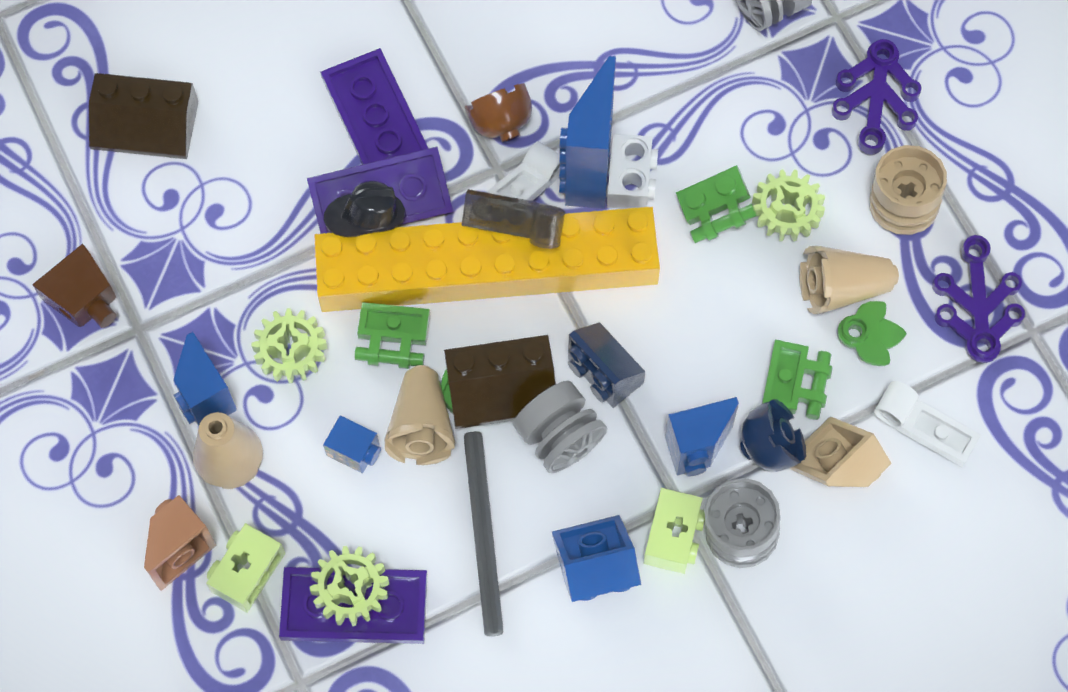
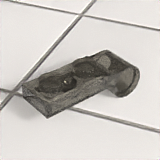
[462,189,565,249]

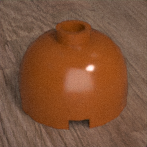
[464,83,532,142]

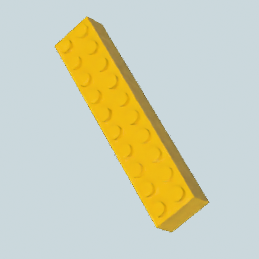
[314,206,660,312]

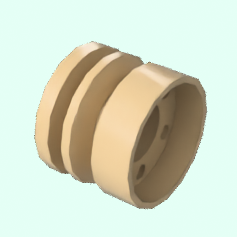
[870,145,947,235]

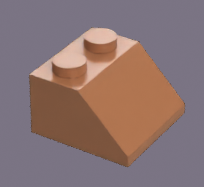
[144,495,217,591]

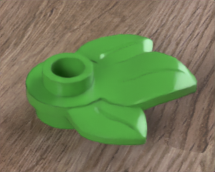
[838,301,907,366]

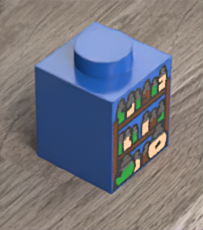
[323,415,381,474]

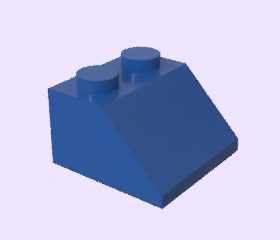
[173,331,237,427]
[665,397,739,477]
[552,515,641,602]

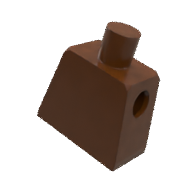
[32,243,116,328]

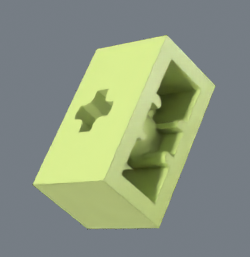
[643,488,705,574]
[206,523,286,613]

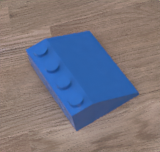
[559,56,616,209]

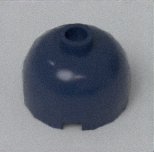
[740,399,806,472]

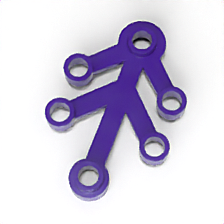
[832,39,922,155]
[932,235,1025,363]

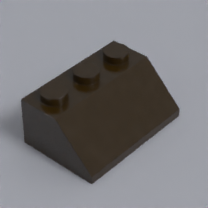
[89,73,199,159]
[444,335,556,429]

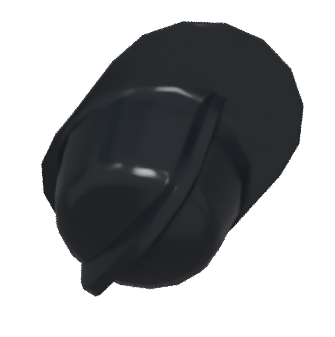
[324,181,405,237]

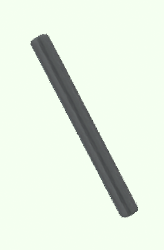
[464,431,504,637]

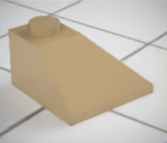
[789,416,892,487]

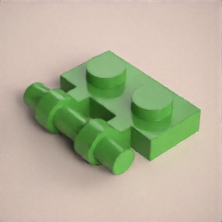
[676,165,757,243]
[355,302,430,369]
[762,339,833,420]

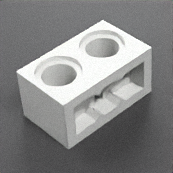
[607,133,658,209]

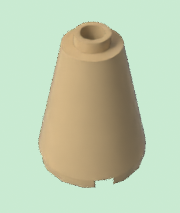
[800,246,899,314]
[384,365,455,465]
[193,412,263,489]

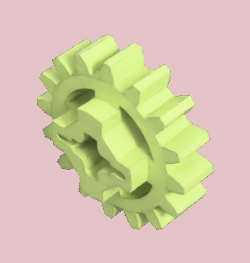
[752,169,825,241]
[251,308,328,383]
[310,546,389,626]

